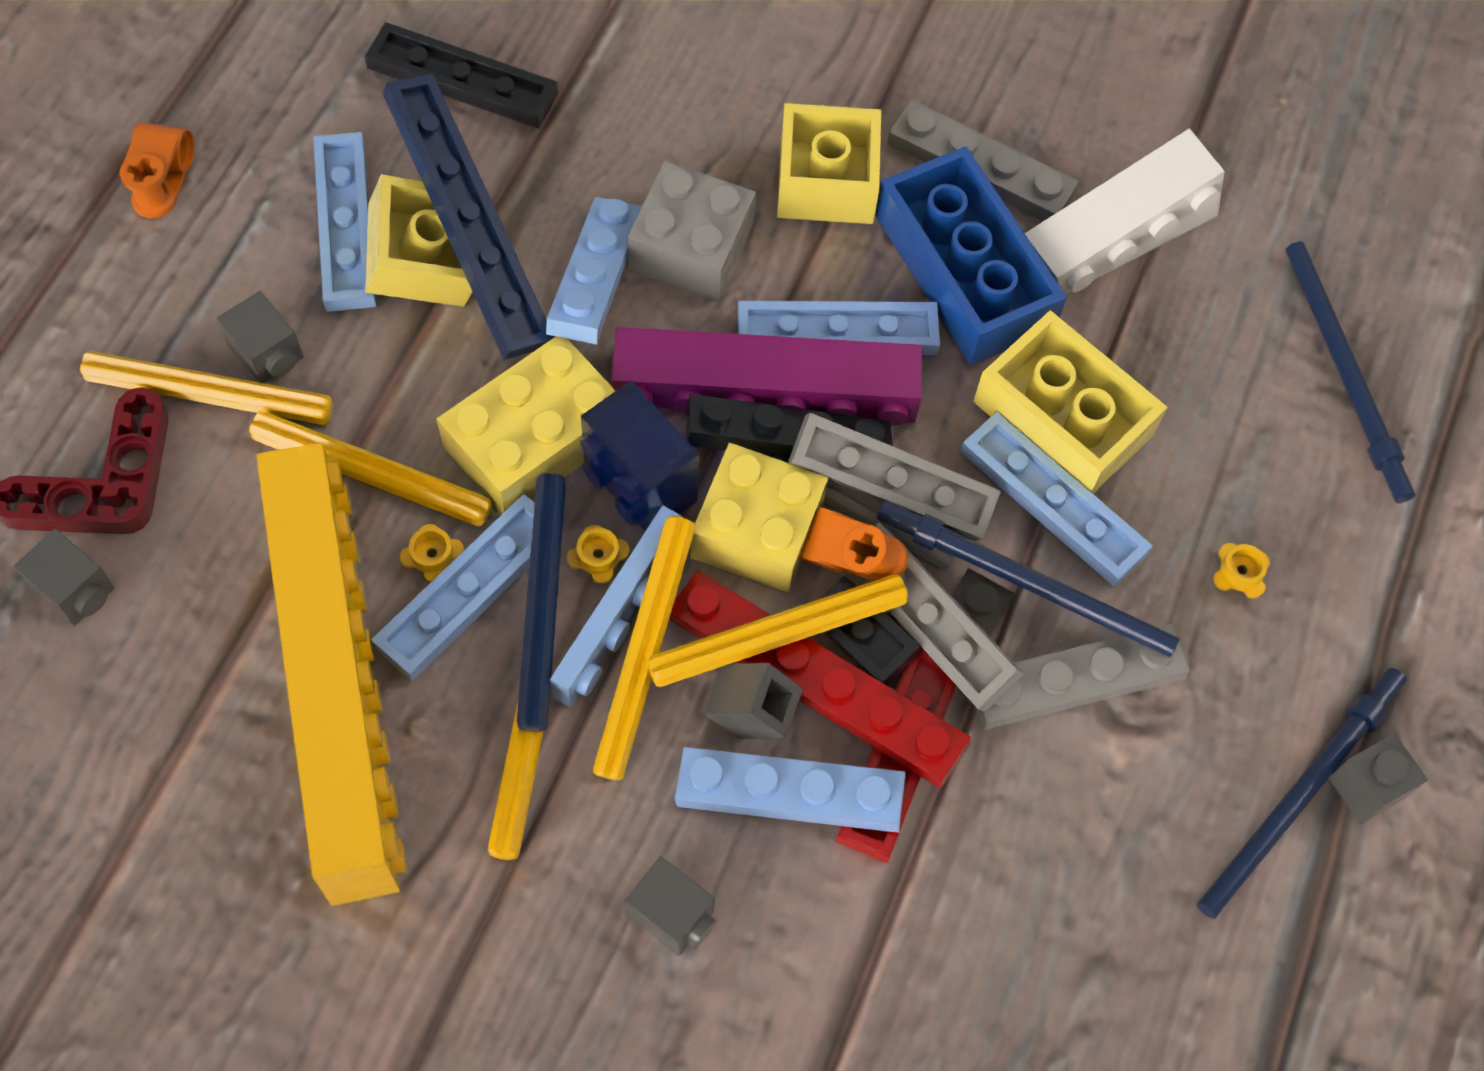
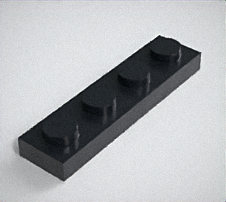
[364,22,558,129]
[686,394,893,459]

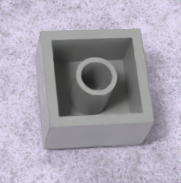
[627,161,756,302]

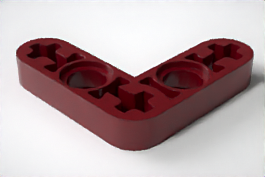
[0,387,169,534]

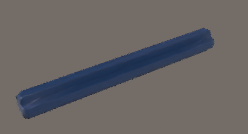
[517,473,566,732]

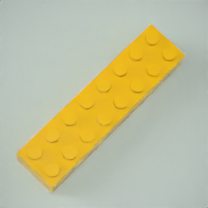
[256,442,407,906]

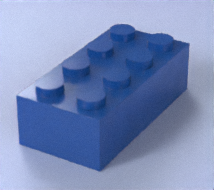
[875,146,1067,366]

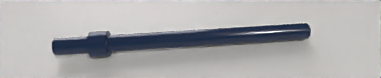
[1285,241,1416,503]
[876,500,1180,657]
[1197,668,1407,919]

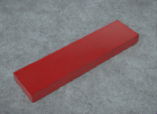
[836,646,956,863]

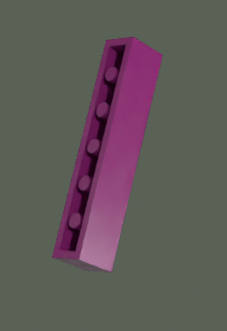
[611,327,922,426]

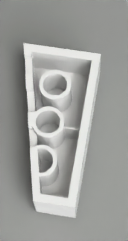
[1025,128,1225,295]

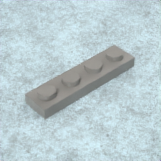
[887,99,1079,221]
[788,413,1001,540]
[857,522,1024,712]
[975,623,1190,730]

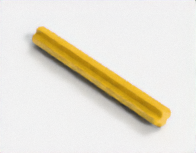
[80,351,333,425]
[249,411,492,526]
[593,516,695,781]
[648,574,908,687]

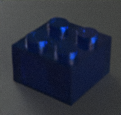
[580,380,699,532]

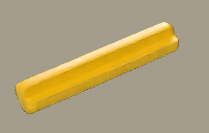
[488,702,543,860]

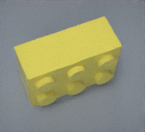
[973,310,1168,494]
[436,336,628,515]

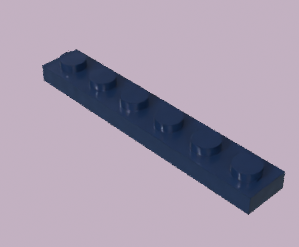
[382,73,554,360]

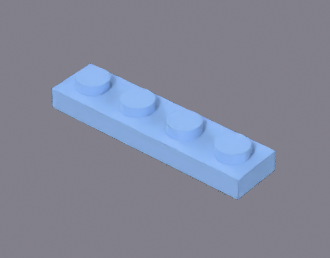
[313,132,377,312]
[546,197,642,345]
[737,301,940,355]
[960,412,1153,588]
[371,494,563,682]
[550,505,681,708]
[675,747,905,833]

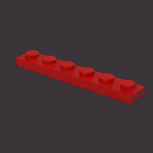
[669,570,971,789]

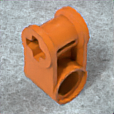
[119,122,195,218]
[799,507,909,581]

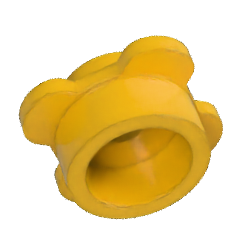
[400,524,464,583]
[567,525,630,584]
[1213,543,1270,599]

